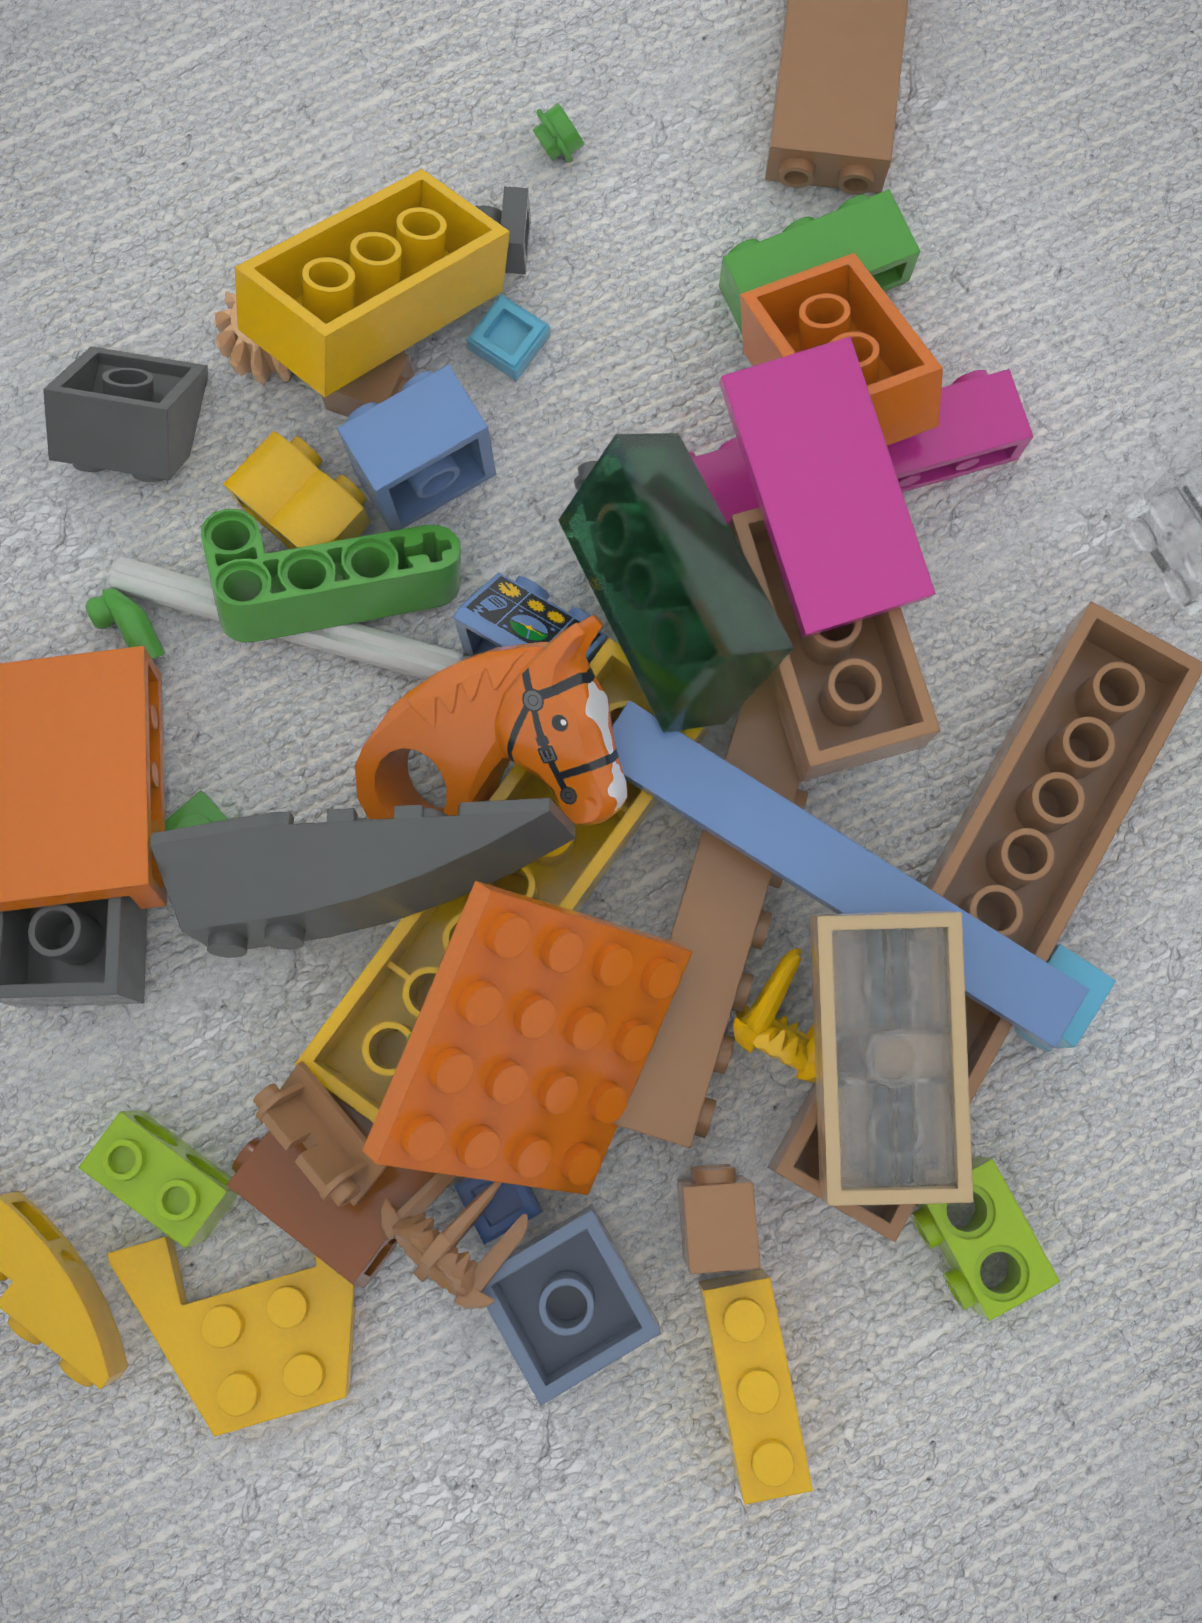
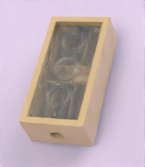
[810,911,973,1206]

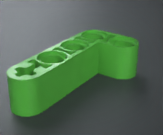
[201,509,461,643]

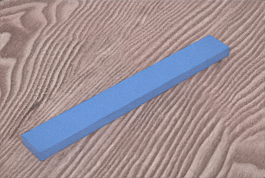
[612,700,1090,1048]

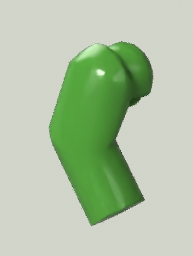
[85,588,166,660]

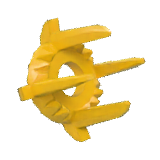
[733,948,816,1083]

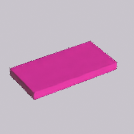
[719,337,936,638]

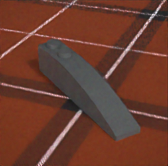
[150,798,576,958]

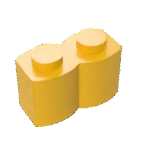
[223,431,371,549]

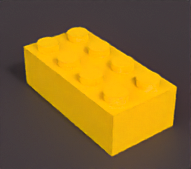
[235,169,510,398]

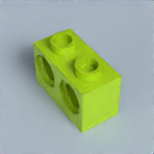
[78,1110,238,1249]
[911,1156,1060,1321]

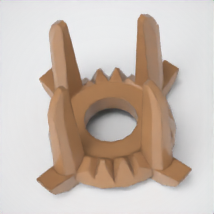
[381,1173,529,1309]

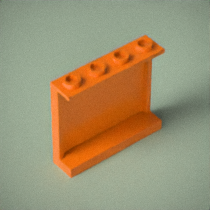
[0,646,167,912]

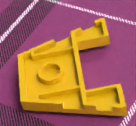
[107,1236,356,1437]

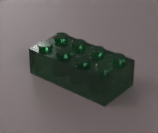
[558,433,794,733]

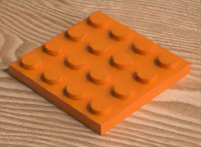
[362,881,693,1195]

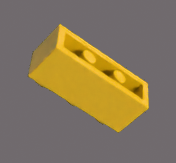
[698,1269,813,1505]

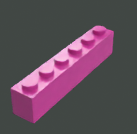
[651,369,1034,558]

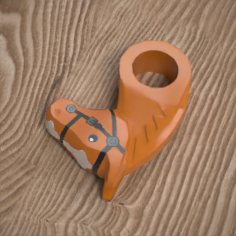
[355,615,628,826]

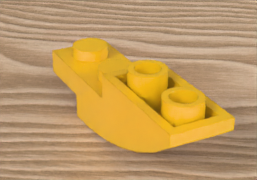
[0,1191,129,1390]

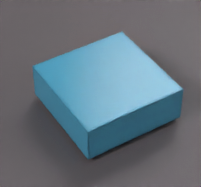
[466,294,551,381]

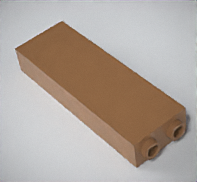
[765,0,908,195]

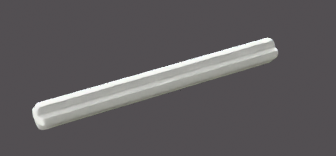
[108,557,466,680]

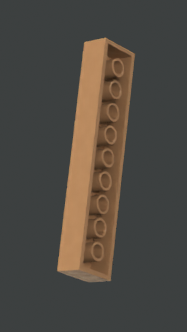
[767,601,1202,1243]

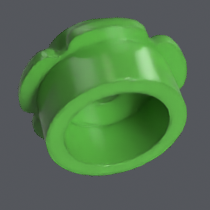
[532,103,585,162]

